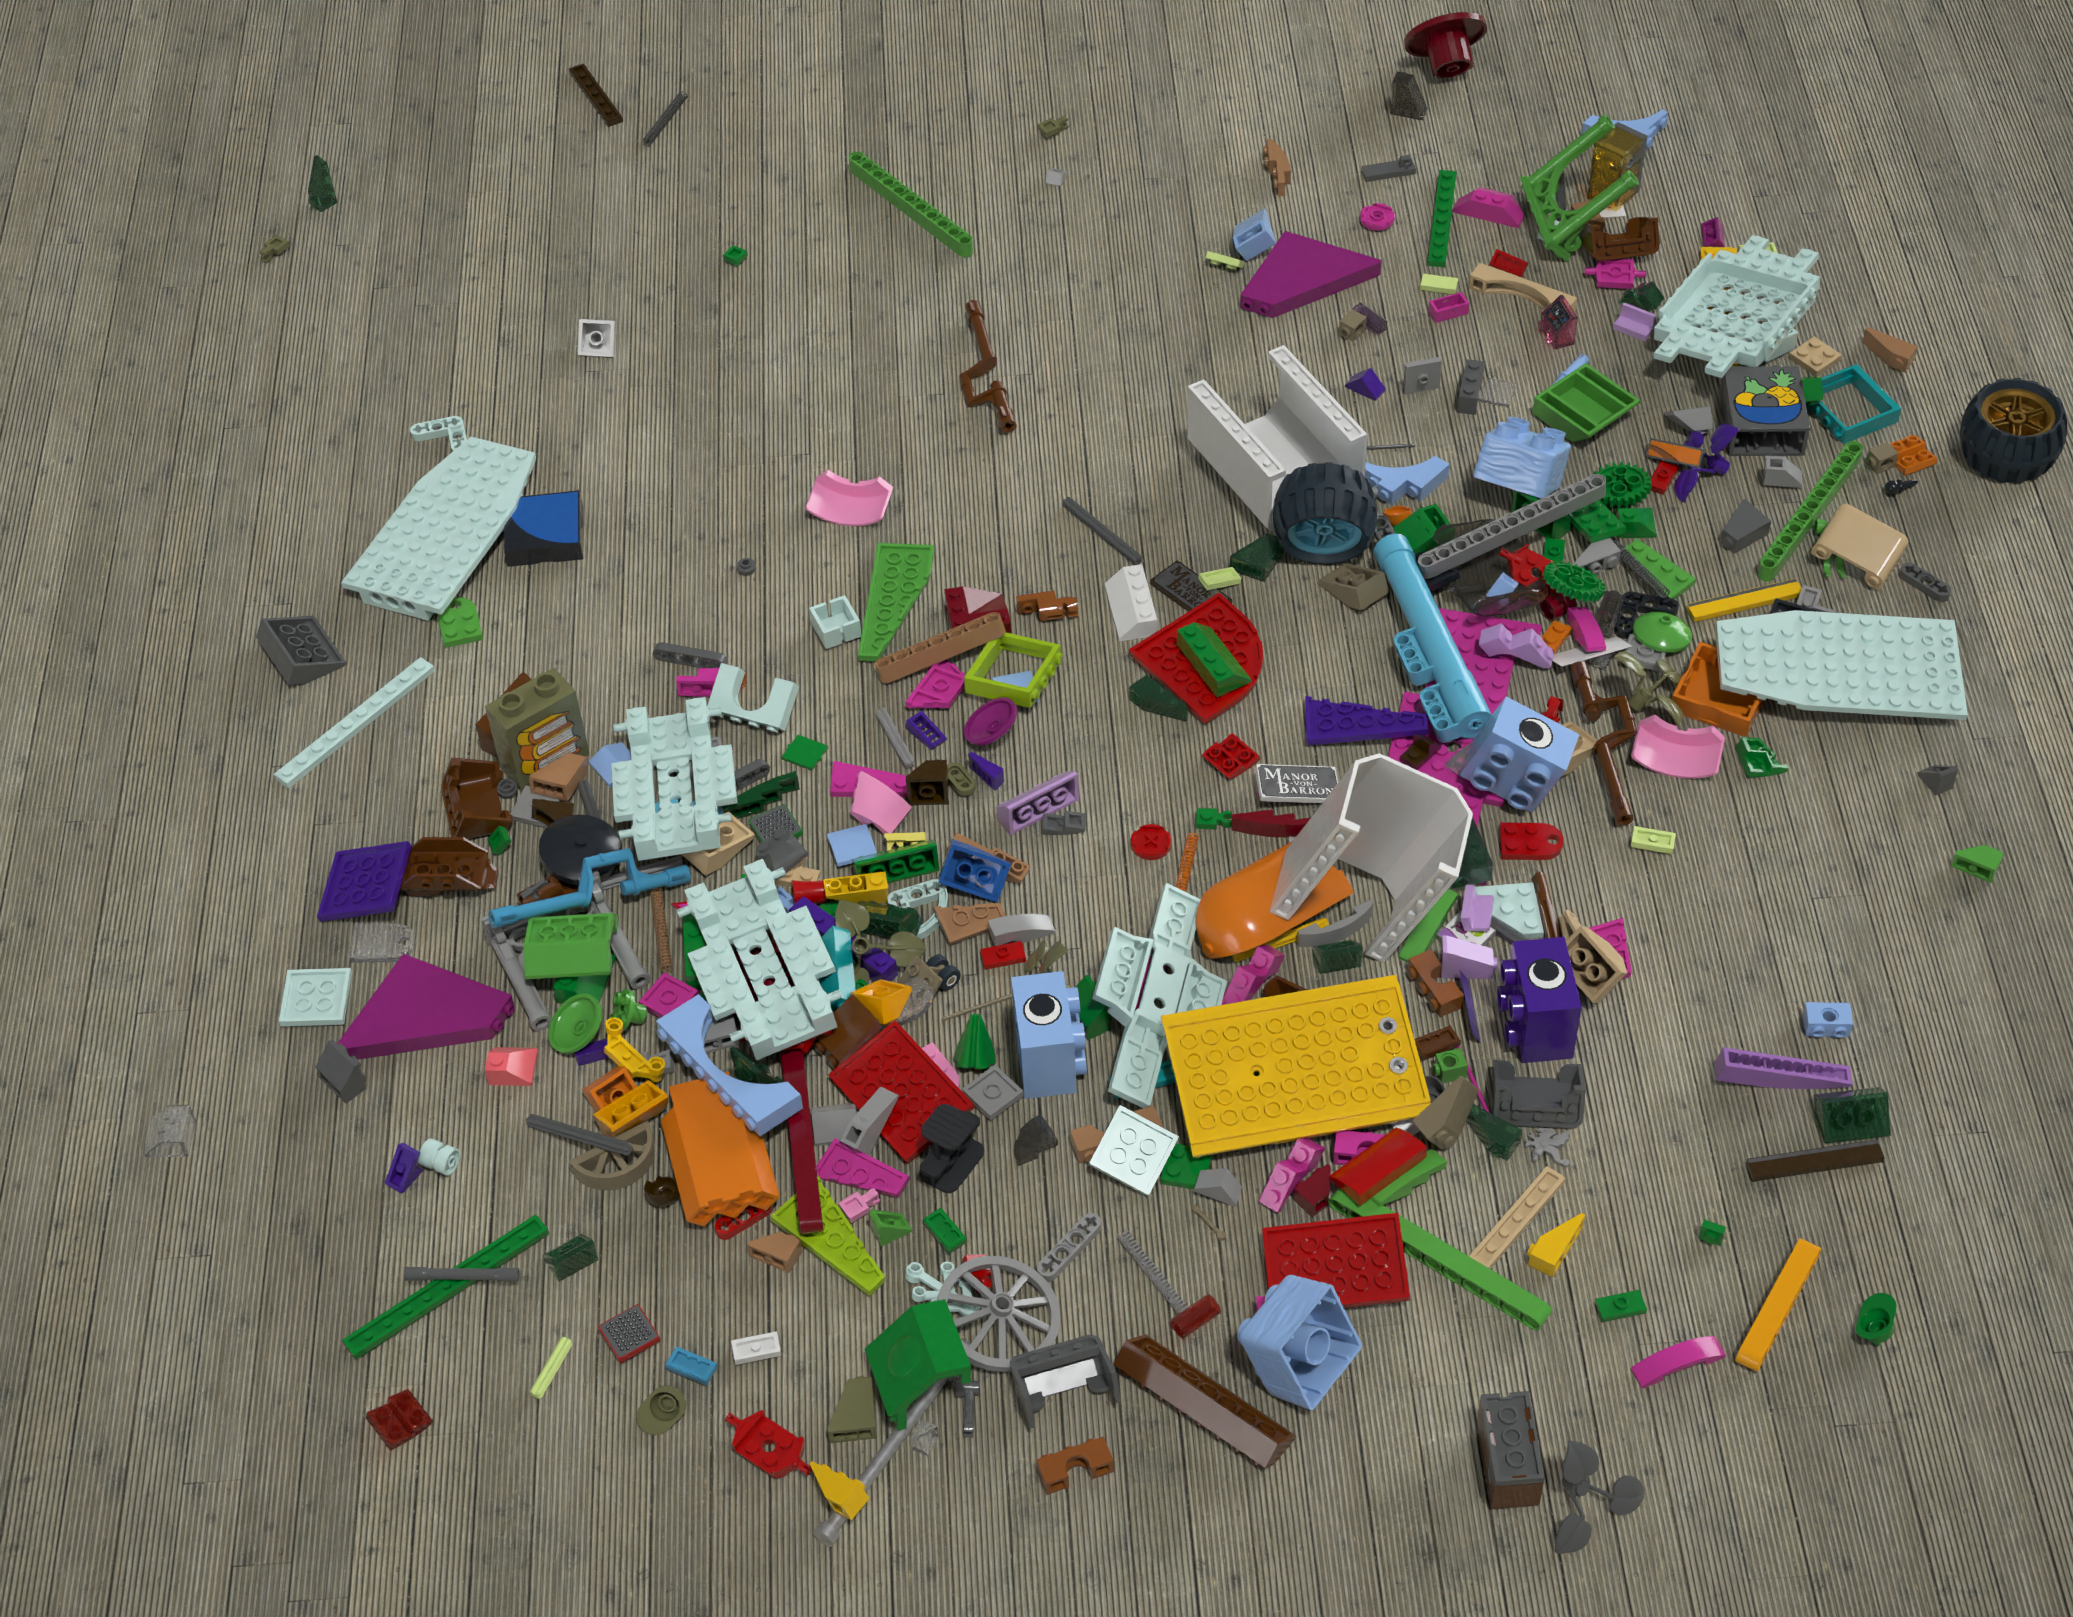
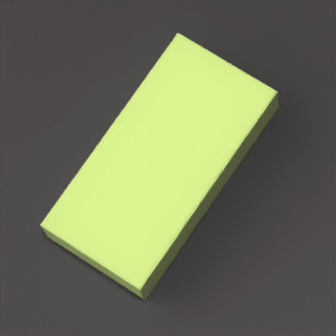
[1420,274,1458,294]
[1198,567,1242,590]

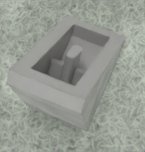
[1193,1168,1242,1207]

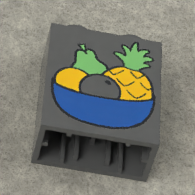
[1719,365,1810,456]

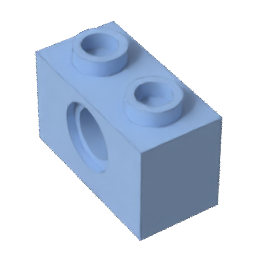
[1803,1002,1853,1038]

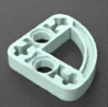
[887,879,948,939]

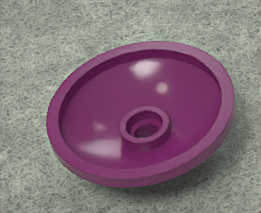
[964,697,1017,745]

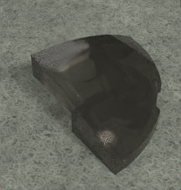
[1014,1114,1058,1166]

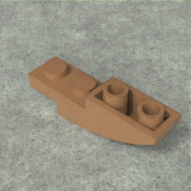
[1264,138,1291,196]
[946,832,1031,883]

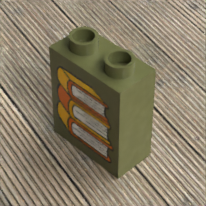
[485,668,590,793]

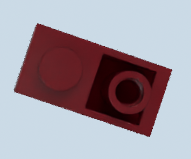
[1294,1163,1331,1217]

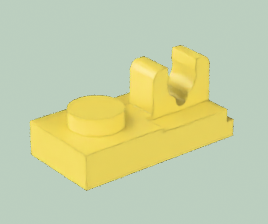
[884,832,927,851]

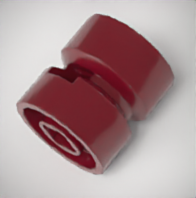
[1539,592,1577,621]

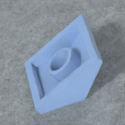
[588,743,631,788]

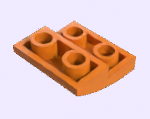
[1890,435,1937,475]

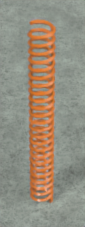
[1176,833,1199,893]

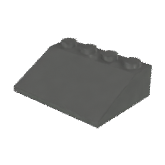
[256,616,347,685]

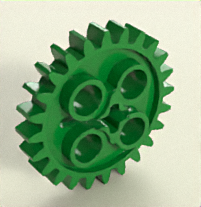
[1594,462,1651,508]
[1542,561,1606,603]

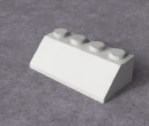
[1105,564,1157,642]

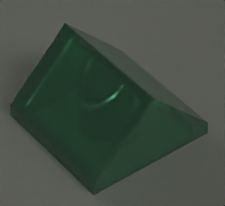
[1312,939,1363,974]
[542,1234,599,1282]

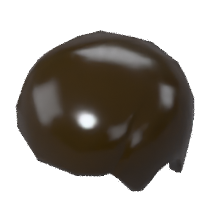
[644,1176,680,1207]

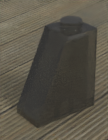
[1390,71,1428,121]

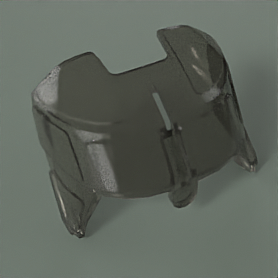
[1432,519,1548,616]

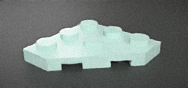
[1475,882,1544,939]

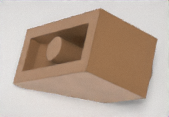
[747,1232,802,1273]

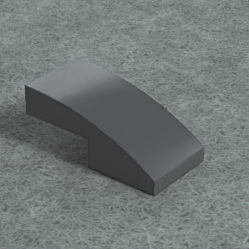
[1042,811,1085,835]

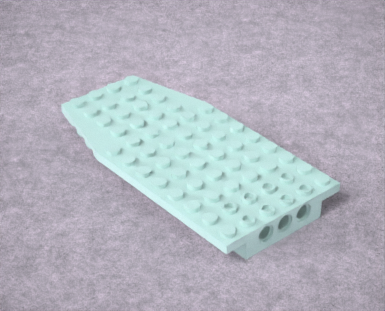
[341,437,536,621]
[1715,610,1968,720]

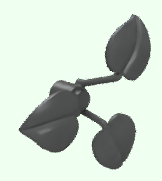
[1555,1441,1645,1554]

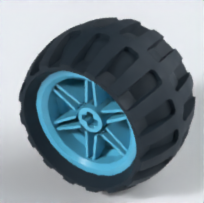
[1273,462,1377,565]

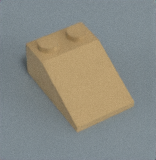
[1562,721,1598,776]
[681,812,755,876]

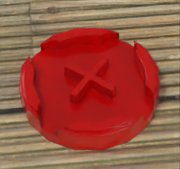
[1131,824,1172,860]

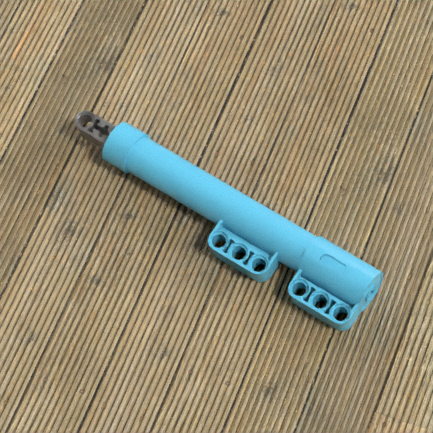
[1374,515,1492,743]

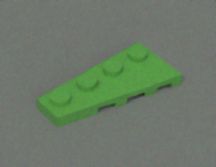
[1624,538,1696,599]

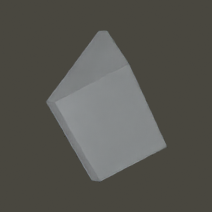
[811,1103,856,1146]

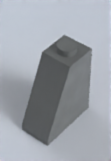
[1721,499,1771,554]

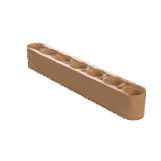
[874,612,1006,683]

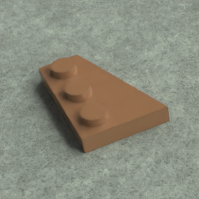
[933,903,1006,945]

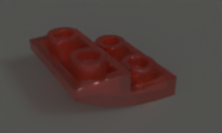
[366,1389,433,1450]

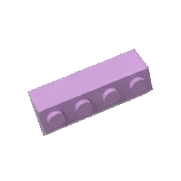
[996,771,1079,835]

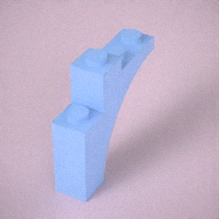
[1582,109,1668,150]
[1365,455,1450,505]

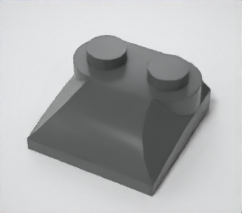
[756,828,809,880]

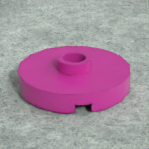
[1360,203,1395,231]

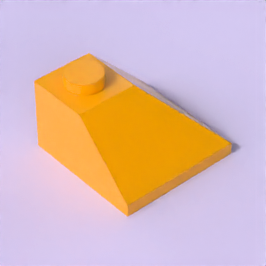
[851,979,912,1025]

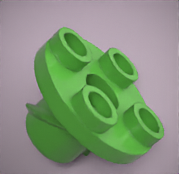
[609,989,647,1032]

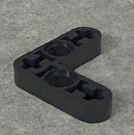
[1615,591,1679,639]

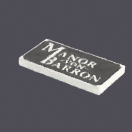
[1255,764,1338,803]

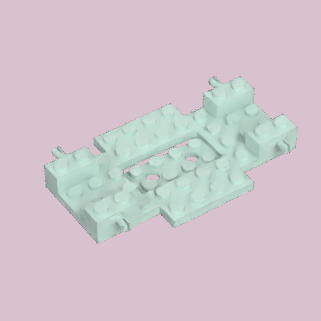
[611,697,738,861]
[676,859,842,1060]

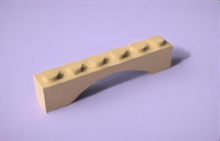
[1469,263,1577,324]

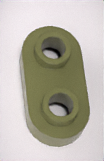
[947,763,976,796]

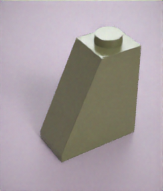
[828,1376,877,1443]

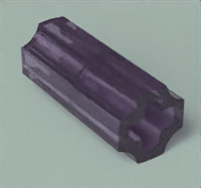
[1353,302,1388,335]

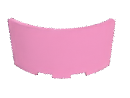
[805,470,893,526]
[1631,715,1725,779]

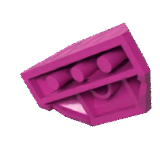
[1452,187,1524,228]

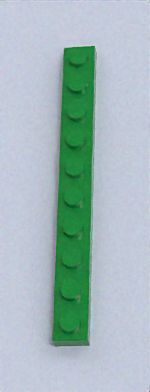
[342,1214,549,1360]

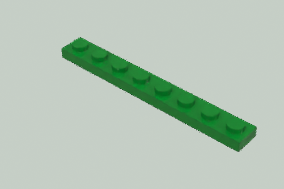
[1428,170,1457,267]

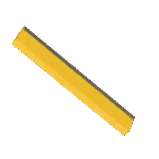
[1686,578,1802,622]

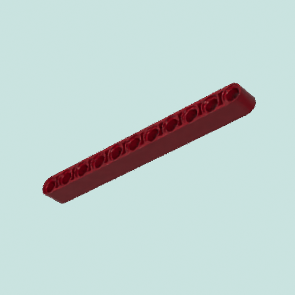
[781,1049,824,1235]

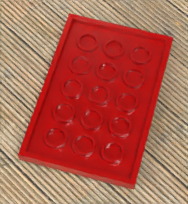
[828,1020,975,1164]
[1262,1212,1410,1308]

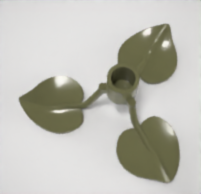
[1613,652,1684,726]
[835,900,926,983]
[1011,941,1071,1024]

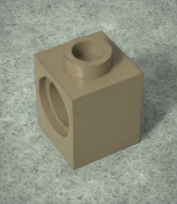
[1339,309,1367,342]
[1866,442,1899,474]

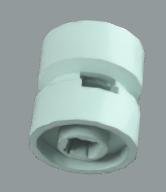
[418,1138,460,1176]

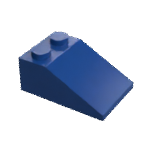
[938,839,1011,902]

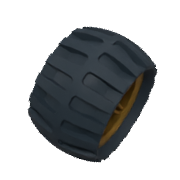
[1960,378,2067,484]

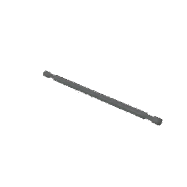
[1366,443,1415,450]

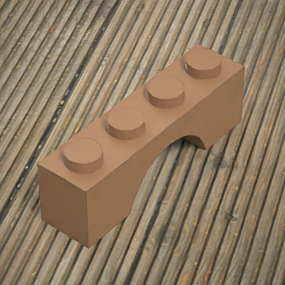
[1070,1105,1163,1164]

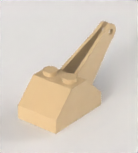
[1559,910,1627,1003]

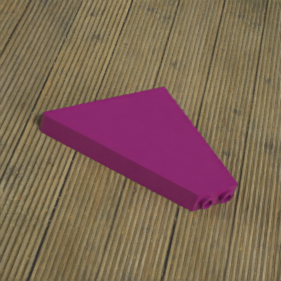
[1240,231,1382,318]
[337,953,515,1060]

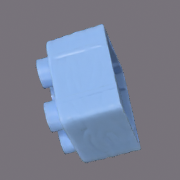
[1473,417,1571,498]
[1238,1275,1362,1410]

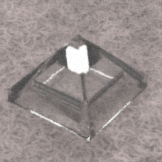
[1586,652,1613,671]

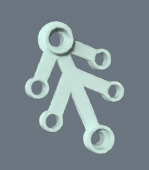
[905,1262,980,1317]

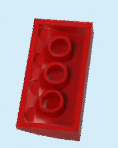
[1329,1127,1427,1206]

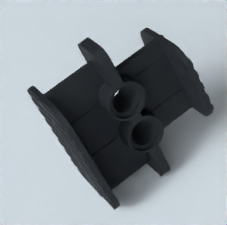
[919,1104,985,1193]

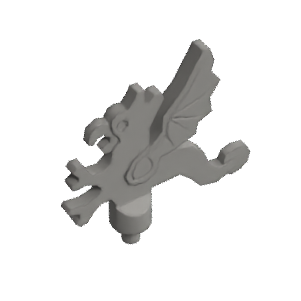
[1525,1128,1570,1167]

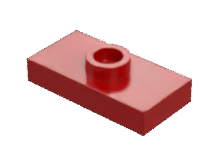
[1489,249,1528,278]
[1650,460,1679,495]
[980,941,1026,970]

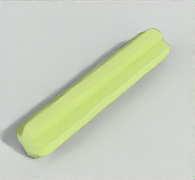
[530,1337,572,1399]

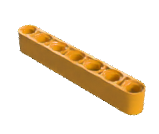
[1735,1238,1822,1372]

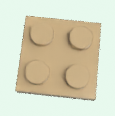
[1789,336,1842,376]

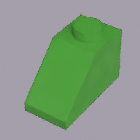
[1951,845,2004,883]

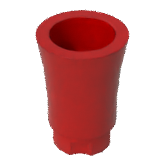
[791,880,835,905]

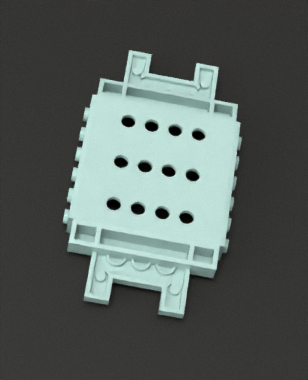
[1654,235,1820,378]

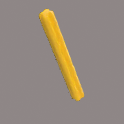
[1231,918,1329,962]

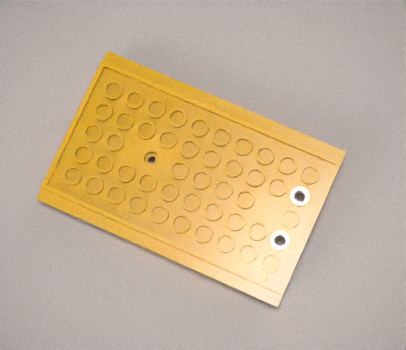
[1161,975,1431,1158]

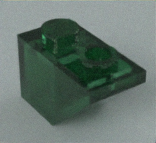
[1619,281,1665,312]

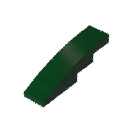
[722,771,800,819]

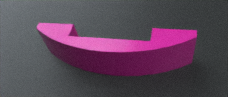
[1631,1336,1726,1389]

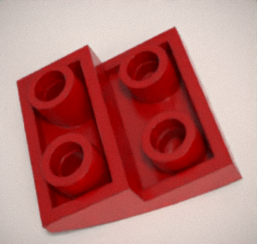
[1202,733,1261,780]

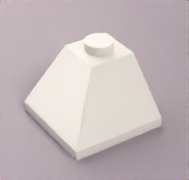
[578,319,615,357]

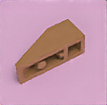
[1862,327,1918,373]

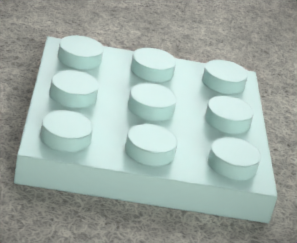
[279,968,352,1026]
[1088,1105,1179,1197]

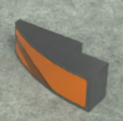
[1646,438,1705,468]

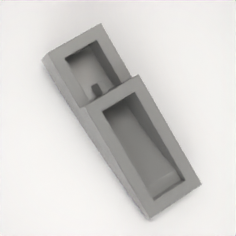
[988,914,1055,946]

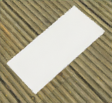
[1552,637,1632,667]

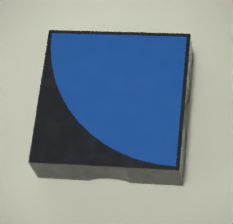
[504,490,584,567]

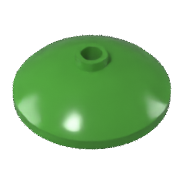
[1633,612,1692,652]
[548,994,602,1054]

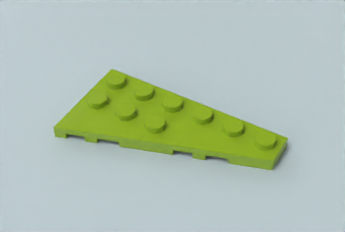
[770,1174,885,1296]

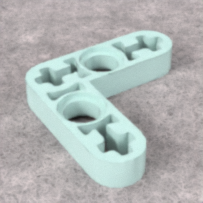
[410,416,467,452]

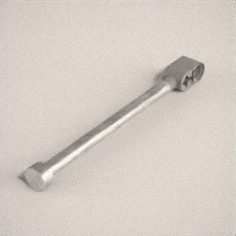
[813,1338,976,1547]

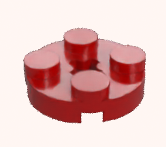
[1541,696,1564,723]

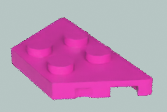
[905,659,965,708]

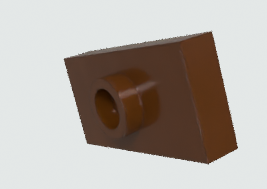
[1414,1025,1461,1061]

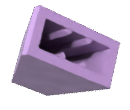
[1440,935,1497,979]

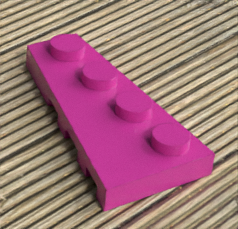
[830,761,907,797]
[816,1138,910,1198]

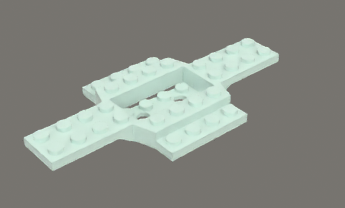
[1092,883,1227,1108]

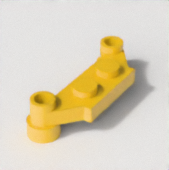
[604,1017,665,1082]

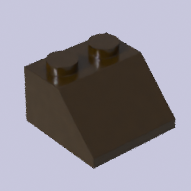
[906,759,949,806]

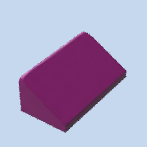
[1701,217,1725,247]

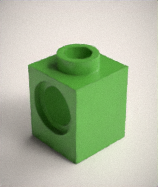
[1432,1048,1468,1083]

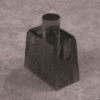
[1596,590,1624,639]

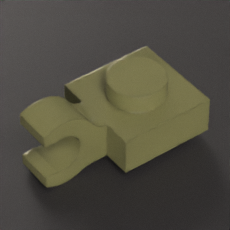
[1038,115,1069,138]
[260,235,290,263]

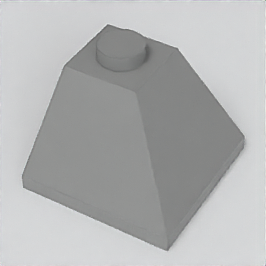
[1664,406,1713,434]

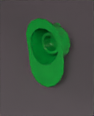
[1855,1293,1897,1346]

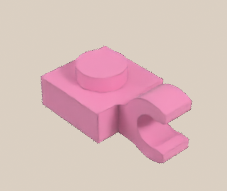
[838,1188,881,1223]

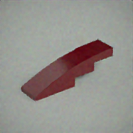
[1231,809,1311,838]

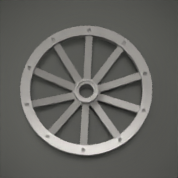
[937,1256,1060,1372]

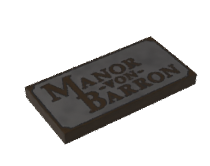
[1150,560,1232,612]

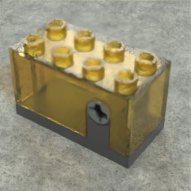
[1587,122,1647,212]

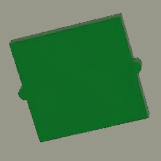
[781,735,828,771]

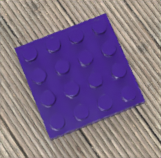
[317,841,412,922]

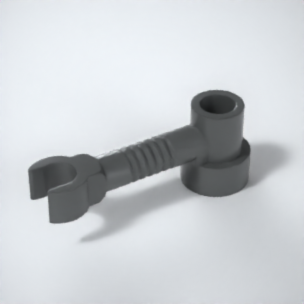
[955,1378,979,1437]

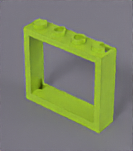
[964,632,1063,708]

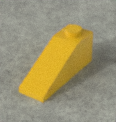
[1527,1213,1585,1278]

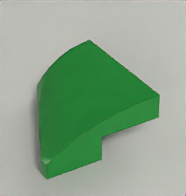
[1735,737,1789,777]

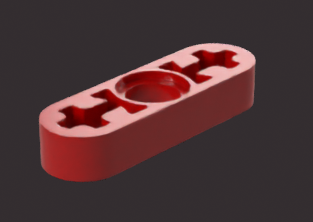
[715,1204,774,1240]

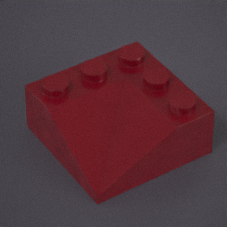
[944,586,1012,634]

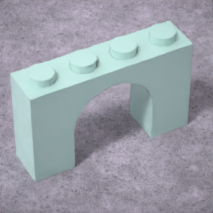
[707,663,799,733]

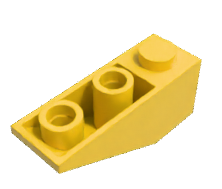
[823,871,888,905]
[810,1461,870,1520]

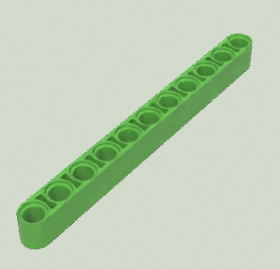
[849,151,973,257]
[1758,441,1863,581]
[1328,1188,1552,1331]

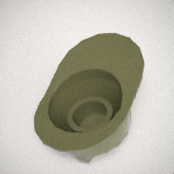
[636,1385,686,1435]

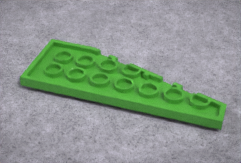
[858,543,935,662]

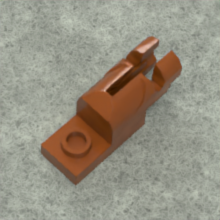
[1016,590,1079,621]

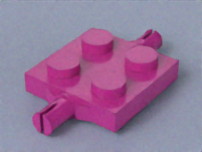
[1584,259,1646,289]

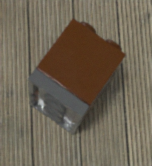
[1477,1391,1545,1509]

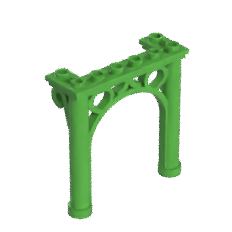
[1520,114,1639,262]

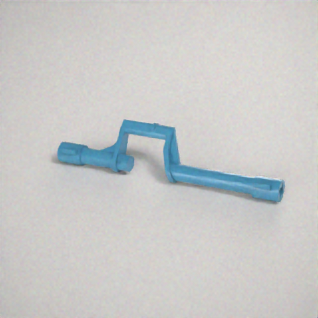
[488,848,691,928]

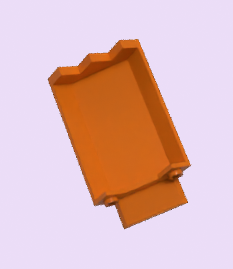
[661,1071,780,1227]

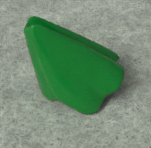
[953,1014,996,1069]

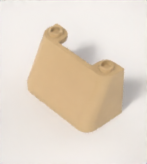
[1811,504,1909,591]

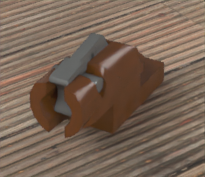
[516,876,579,905]

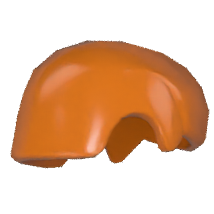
[1383,505,1412,527]

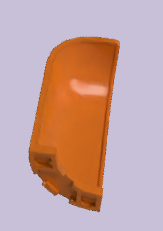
[1196,841,1354,959]

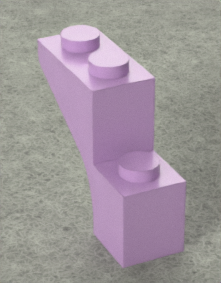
[1479,623,1554,669]

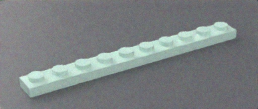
[274,657,435,788]

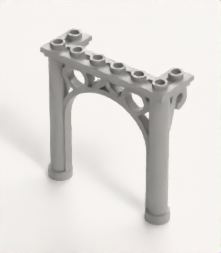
[480,870,650,1031]

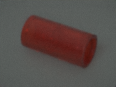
[1170,1294,1221,1339]

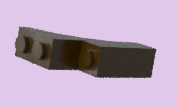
[531,799,574,826]

